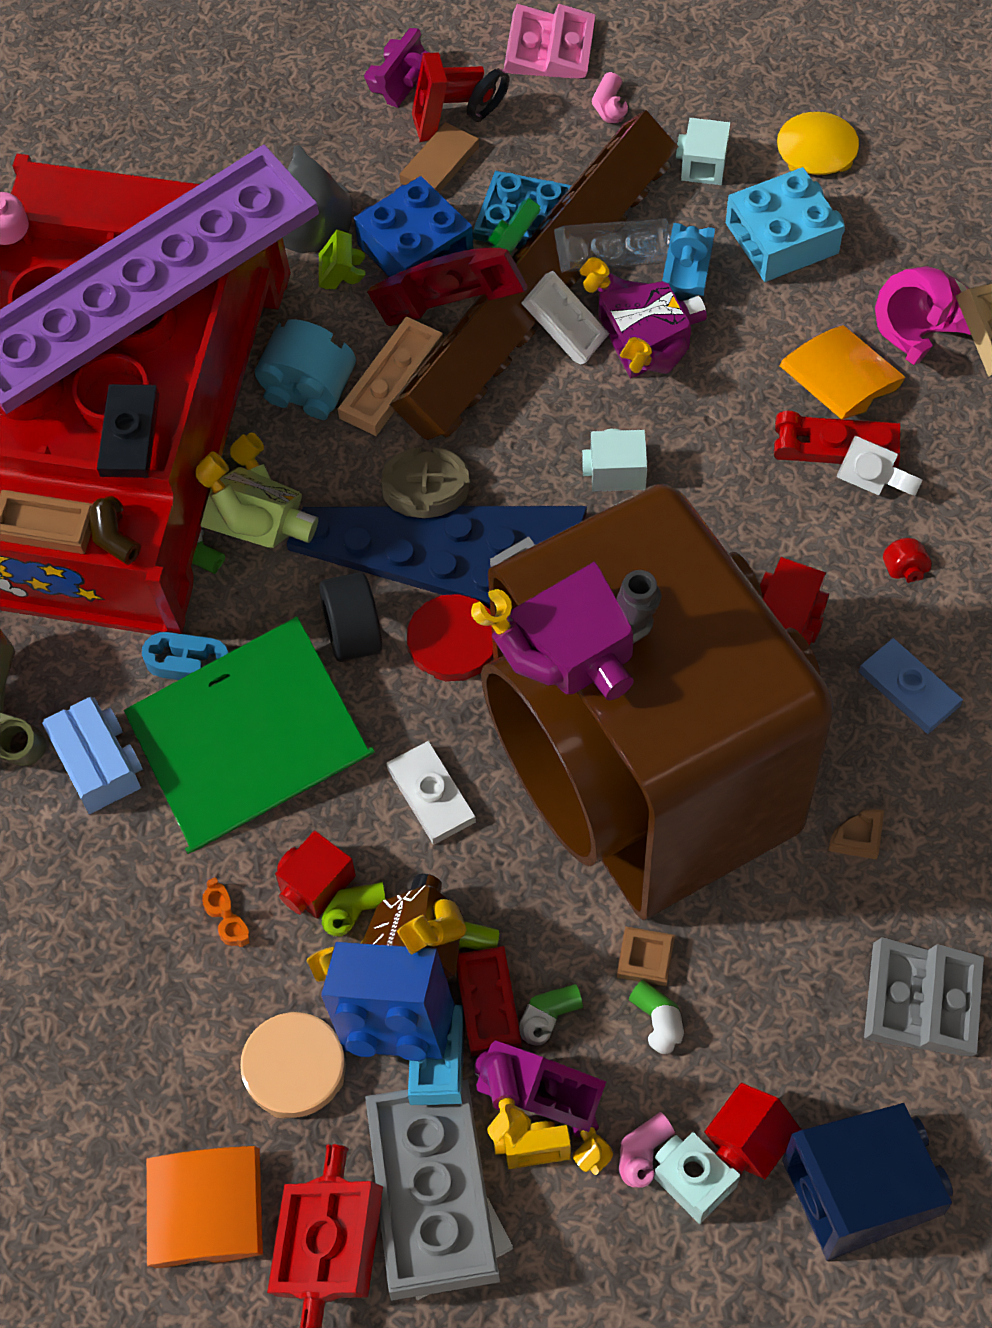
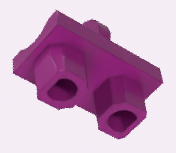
[364,28,429,108]

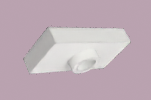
[522,271,609,365]
[386,741,476,845]

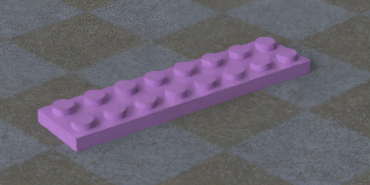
[0,144,319,414]

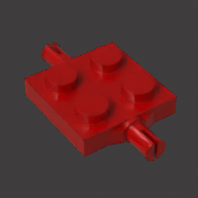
[267,1144,383,1328]

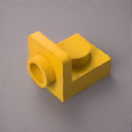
[493,1110,571,1169]

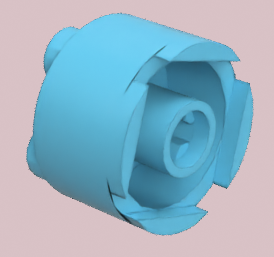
[255,319,356,420]

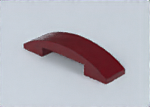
[367,248,528,326]

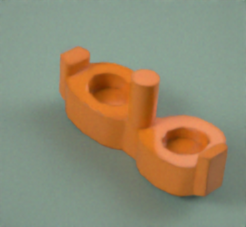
[202,877,250,947]

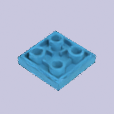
[473,170,572,248]

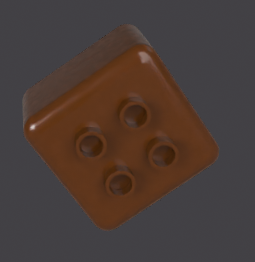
[481,484,833,920]

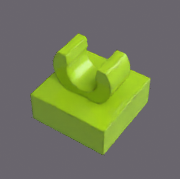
[319,229,365,289]

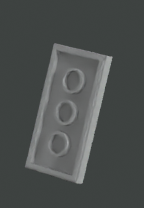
[365,1079,500,1301]

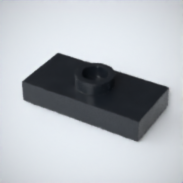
[97,384,159,478]

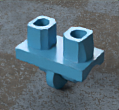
[662,223,715,300]

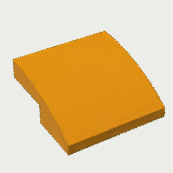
[779,325,906,420]

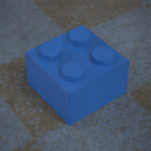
[321,942,455,1061]

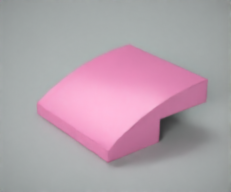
[503,4,595,79]

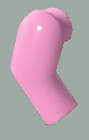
[592,72,628,124]
[619,1112,675,1188]

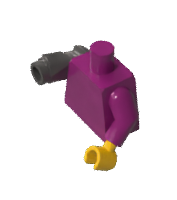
[471,562,662,700]

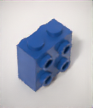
[354,176,474,277]

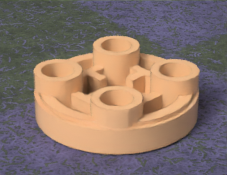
[241,1012,346,1118]

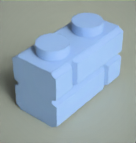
[42,697,143,814]

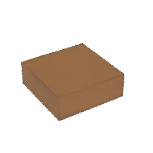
[617,926,675,987]

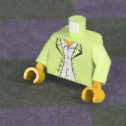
[196,432,318,548]

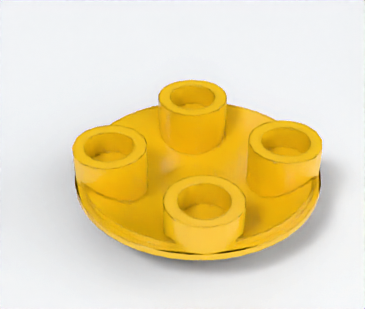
[777,112,859,175]

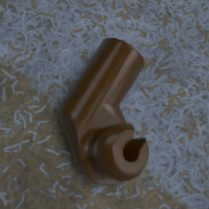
[89,496,141,565]

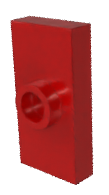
[457,946,522,1057]

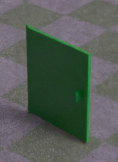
[124,616,375,854]

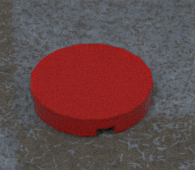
[407,594,493,682]

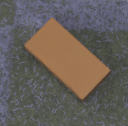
[399,122,479,193]
[0,490,92,554]

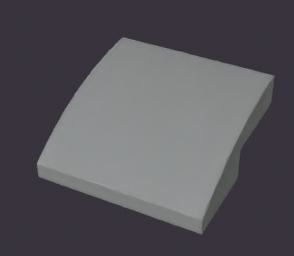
[864,937,984,1057]

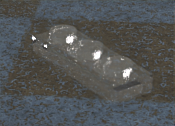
[554,218,671,273]

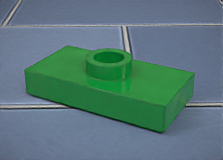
[488,198,541,255]

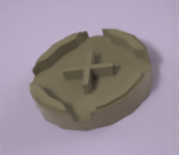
[381,447,470,518]

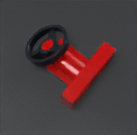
[412,52,510,142]

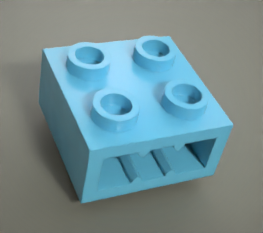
[725,167,845,282]

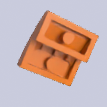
[146,1146,263,1268]

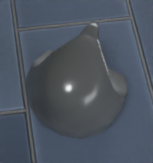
[283,145,353,253]

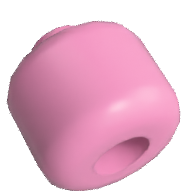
[0,192,29,245]

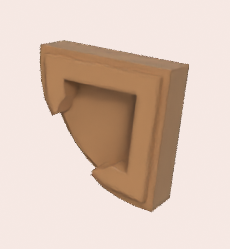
[828,809,884,860]

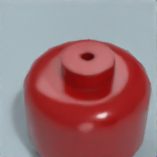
[883,538,932,583]

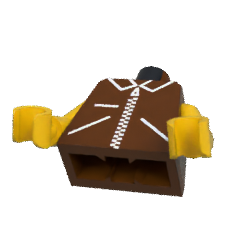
[307,873,467,982]

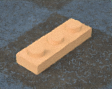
[338,317,443,436]

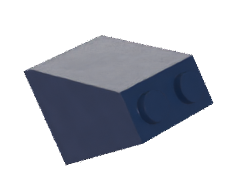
[782,1103,953,1261]

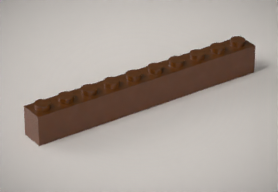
[389,110,679,440]

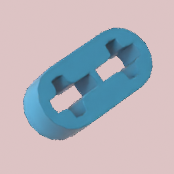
[142,632,229,683]

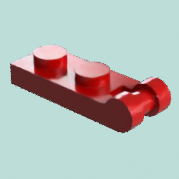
[774,411,900,468]

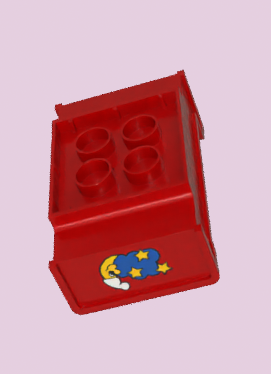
[0,153,291,635]

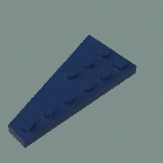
[286,506,587,609]

